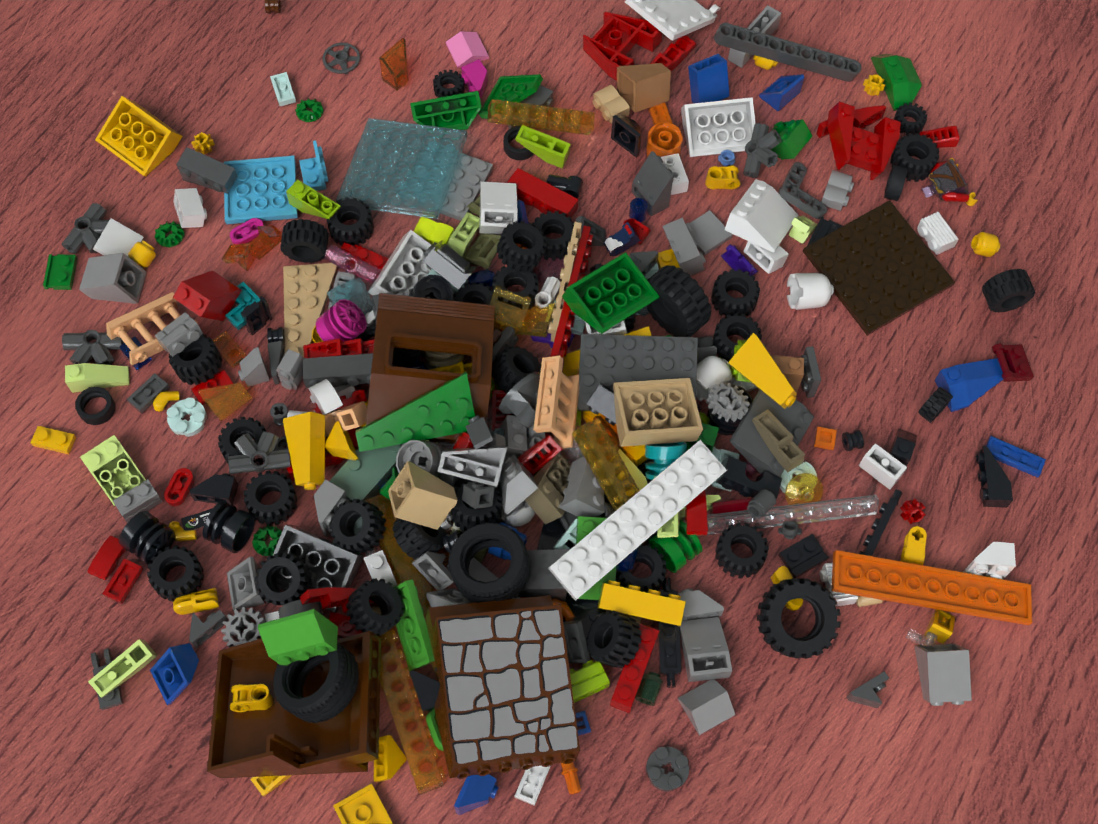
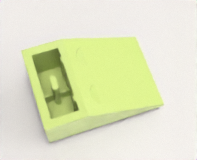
[80,435,146,506]

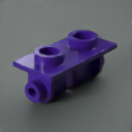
[721,244,758,276]

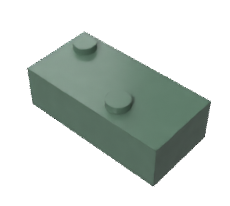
[329,444,403,503]

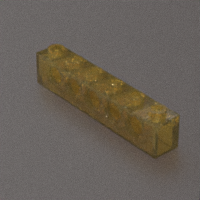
[487,99,595,135]
[572,418,640,511]

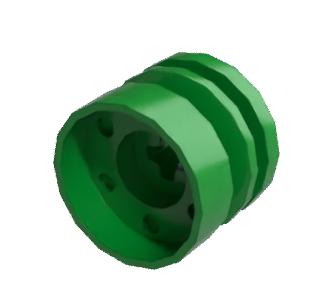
[649,520,703,573]

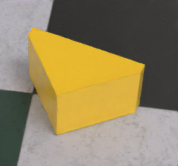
[325,421,359,460]
[924,609,955,644]

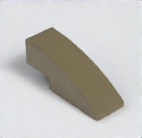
[752,409,805,472]

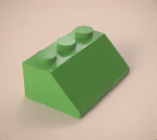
[258,609,338,665]

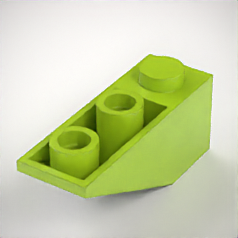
[286,179,340,219]

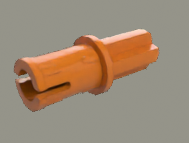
[561,762,581,794]

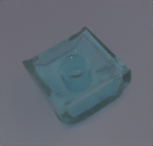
[327,277,373,316]

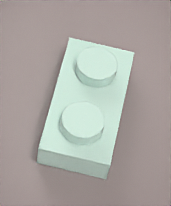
[270,72,296,106]

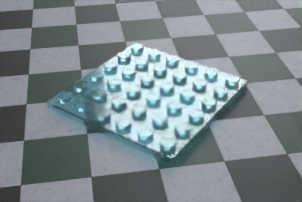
[336,118,467,219]

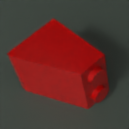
[173,271,242,321]

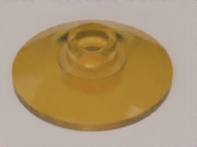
[785,473,823,511]

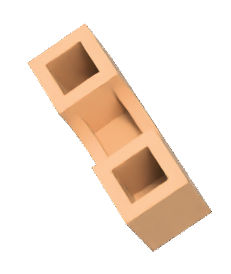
[325,401,367,437]

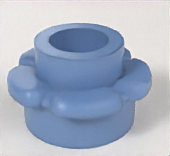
[718,150,735,166]

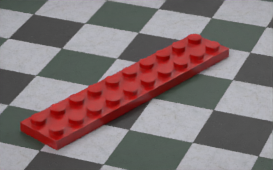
[550,226,593,372]

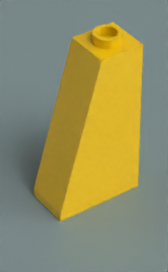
[728,333,797,409]
[283,411,325,490]

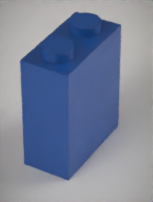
[688,54,730,104]

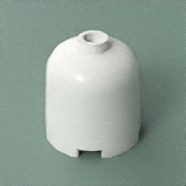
[787,273,834,310]
[696,356,732,404]

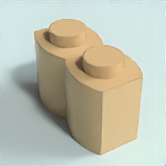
[592,85,630,124]

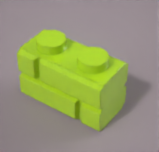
[570,660,610,703]

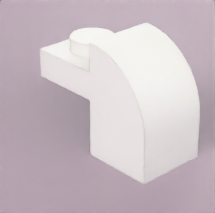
[308,379,343,415]
[364,550,397,588]

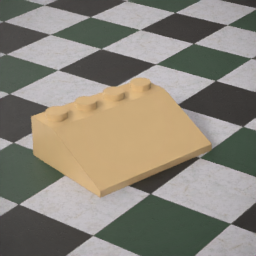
[613,378,703,447]

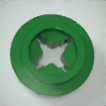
[295,98,323,122]
[155,221,184,247]
[252,525,282,556]

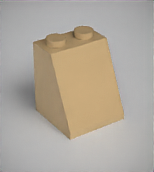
[388,461,458,530]

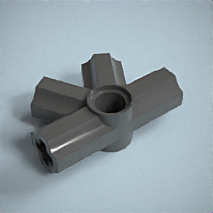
[743,123,782,178]
[62,203,109,254]
[62,330,124,365]
[228,431,290,474]

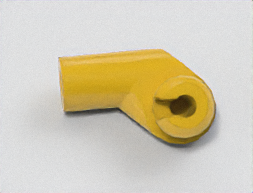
[153,391,179,412]
[168,521,197,541]

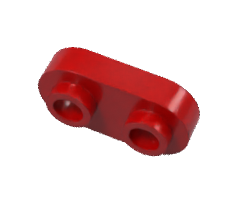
[164,468,194,506]

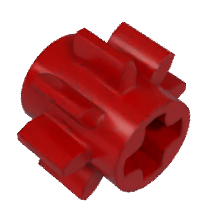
[900,498,926,524]

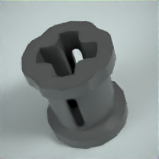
[270,403,288,426]

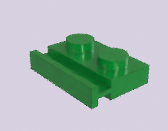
[43,254,78,290]

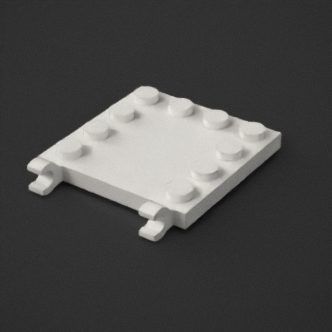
[625,0,721,41]

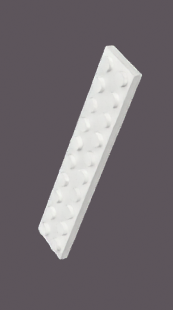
[548,440,727,601]

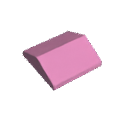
[446,31,489,68]

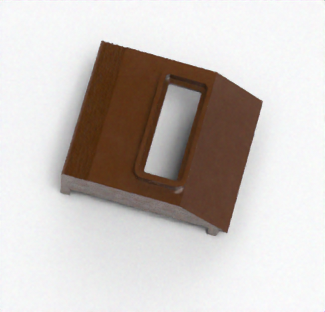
[366,293,495,444]

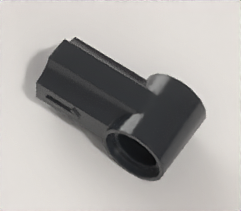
[547,174,583,199]

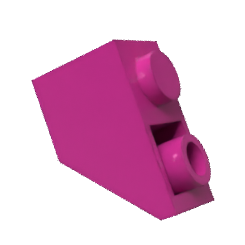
[461,59,488,101]

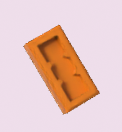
[648,103,673,125]

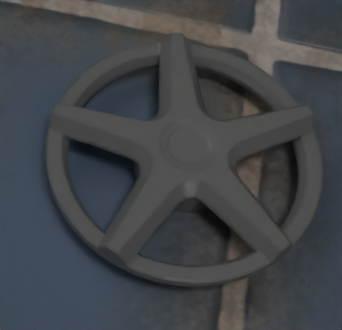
[322,43,361,74]

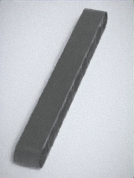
[714,23,862,82]

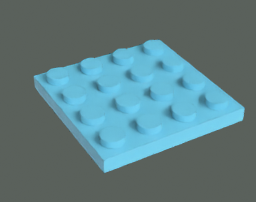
[224,156,298,224]

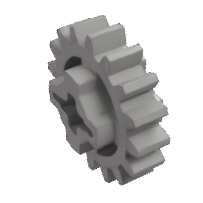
[706,382,750,422]
[221,607,266,648]

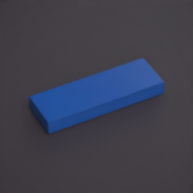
[986,436,1046,478]

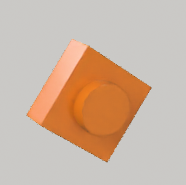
[814,427,837,450]

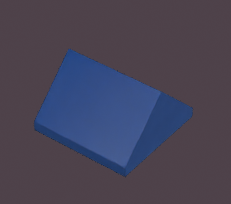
[759,74,804,111]

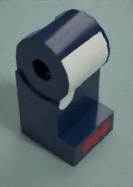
[603,222,641,256]

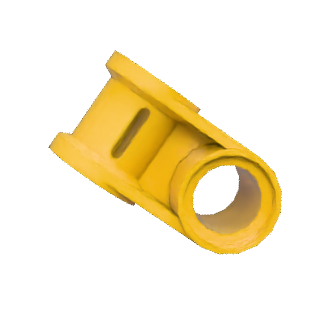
[705,166,740,190]
[901,526,927,565]
[230,684,273,712]

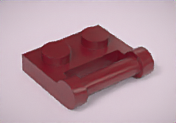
[992,343,1034,382]

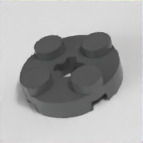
[646,747,689,792]

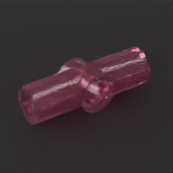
[324,245,381,284]

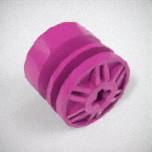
[316,299,367,342]

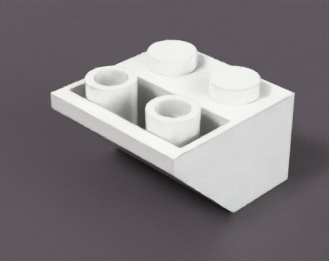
[963,542,1016,579]

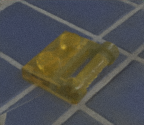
[489,285,531,330]

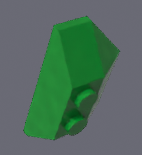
[871,54,922,111]
[410,91,482,135]

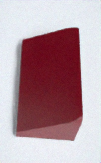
[710,498,751,524]

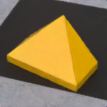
[374,735,407,782]

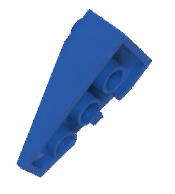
[934,358,1003,412]

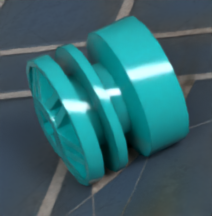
[645,442,687,480]

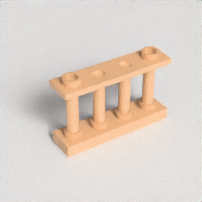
[106,292,198,365]
[533,355,579,449]

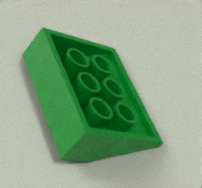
[562,252,660,334]

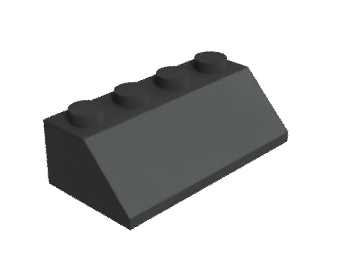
[303,353,373,388]

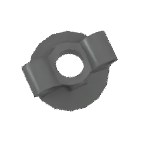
[499,371,559,427]

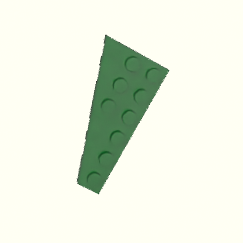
[356,371,475,452]

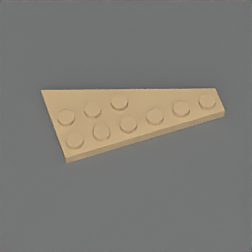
[548,222,582,342]
[283,262,339,358]

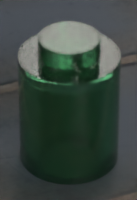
[635,672,663,706]

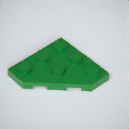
[478,74,543,119]

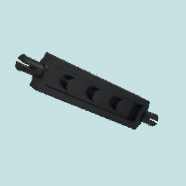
[859,489,903,556]
[658,578,681,688]

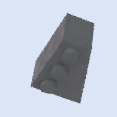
[176,147,237,194]

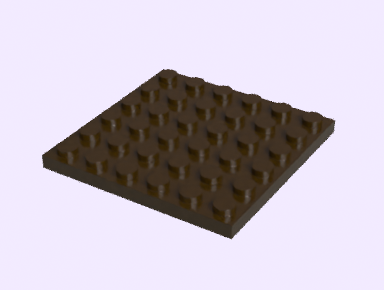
[803,200,955,336]

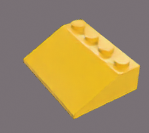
[95,96,183,177]

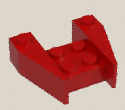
[583,12,662,81]
[827,101,901,180]

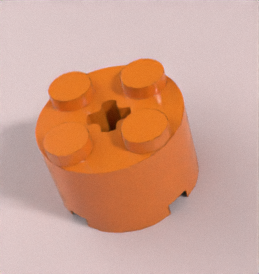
[646,122,683,157]

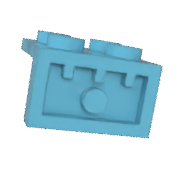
[299,140,328,191]

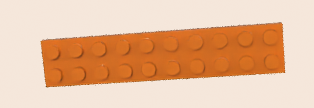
[832,550,1032,625]

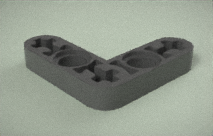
[779,162,827,219]

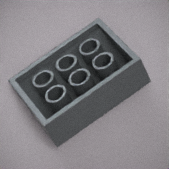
[730,390,814,477]
[273,525,364,613]

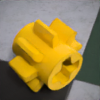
[863,75,885,96]
[191,132,215,155]

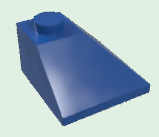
[150,643,199,705]
[454,774,499,815]

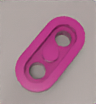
[230,218,265,246]

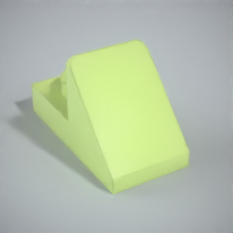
[789,215,818,244]

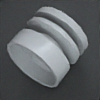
[396,440,445,478]

